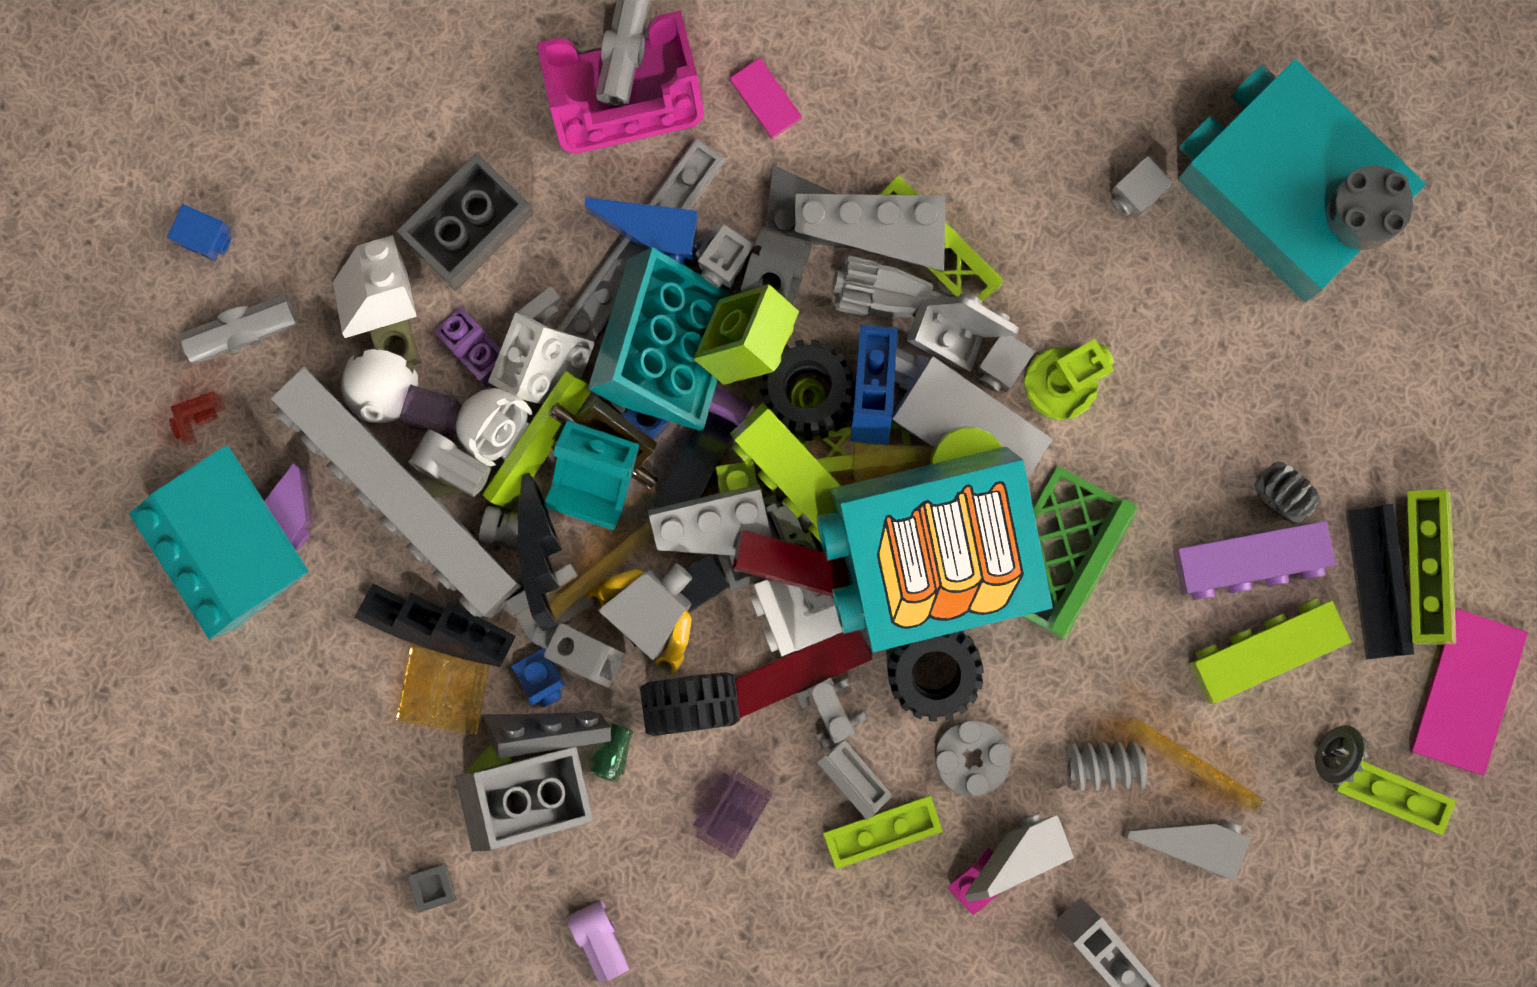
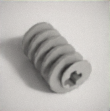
[1066,741,1147,791]

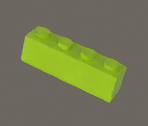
[730,403,841,542]
[1407,489,1456,645]
[1189,598,1352,704]

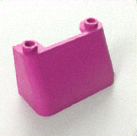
[536,10,704,154]

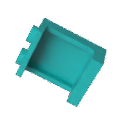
[544,420,639,530]

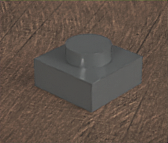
[408,863,457,913]

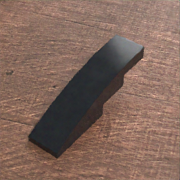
[518,473,562,631]
[354,583,516,667]

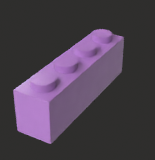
[1173,521,1336,600]

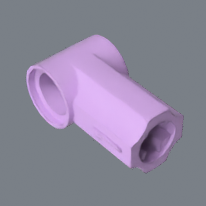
[566,900,630,984]

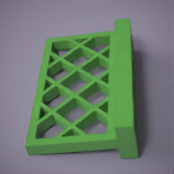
[1022,466,1137,641]

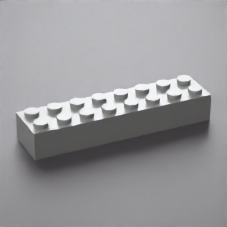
[270,367,524,619]

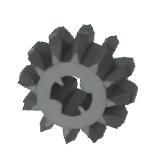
[1254,461,1320,524]

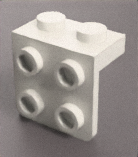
[750,579,842,657]

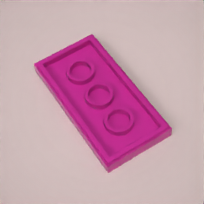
[1410,608,1528,776]

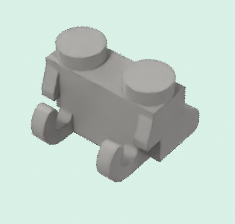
[796,678,868,749]

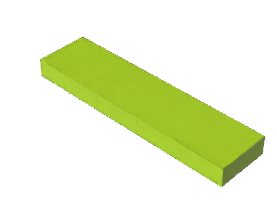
[482,371,591,510]

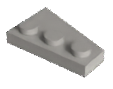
[648,484,772,556]

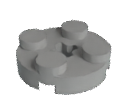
[935,721,1011,797]

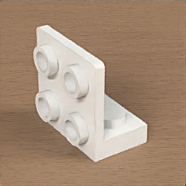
[488,313,594,404]

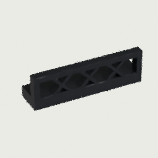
[1346,504,1415,660]

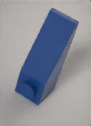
[584,197,698,265]
[850,325,898,445]

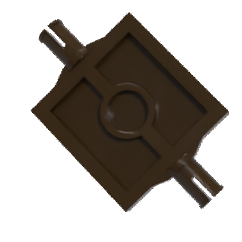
[548,398,658,491]

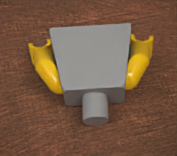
[587,563,692,674]

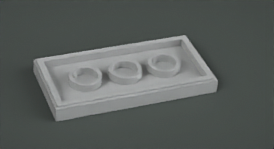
[892,356,1053,479]

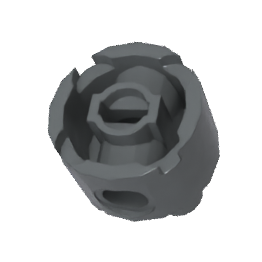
[1325,165,1414,250]
[740,227,812,305]

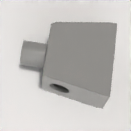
[532,623,626,688]

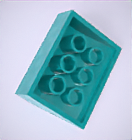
[588,247,733,431]
[128,445,310,640]

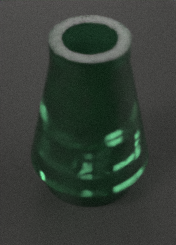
[589,724,633,783]

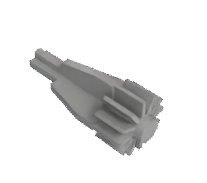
[832,255,956,317]

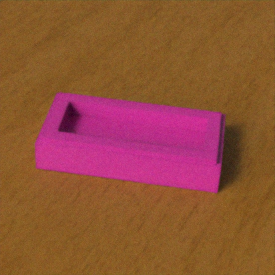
[730,58,802,139]

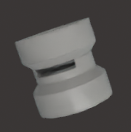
[479,506,518,550]

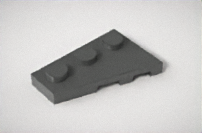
[766,165,861,250]
[482,711,611,758]

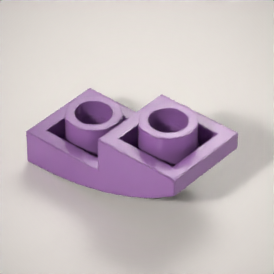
[433,306,501,387]

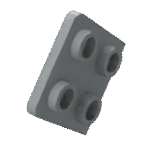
[906,293,1019,372]

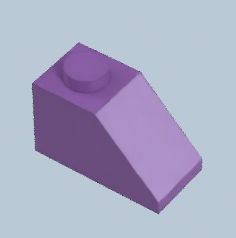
[264,464,312,551]

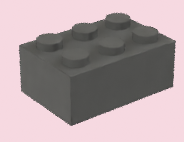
[396,152,534,292]
[455,747,593,852]

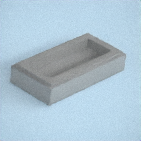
[817,740,893,820]

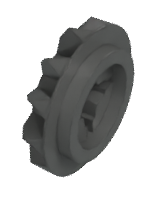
[1315,725,1370,786]

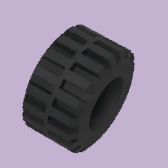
[760,339,855,441]
[887,631,984,722]
[640,672,740,736]

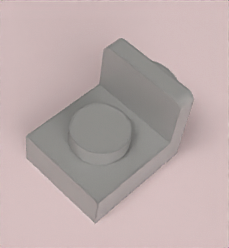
[698,224,755,289]
[516,286,562,325]

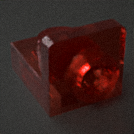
[169,391,226,445]

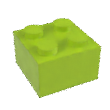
[693,284,799,385]

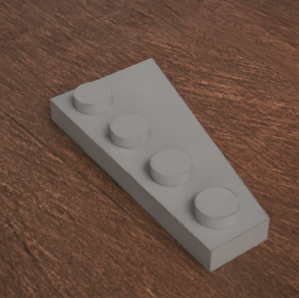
[795,194,946,272]

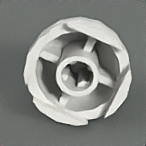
[341,349,419,424]
[456,388,532,466]

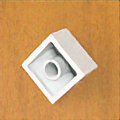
[333,235,417,338]

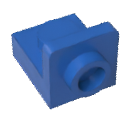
[512,648,567,708]

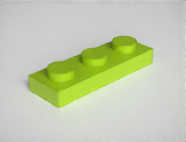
[1333,757,1457,836]
[823,795,943,869]

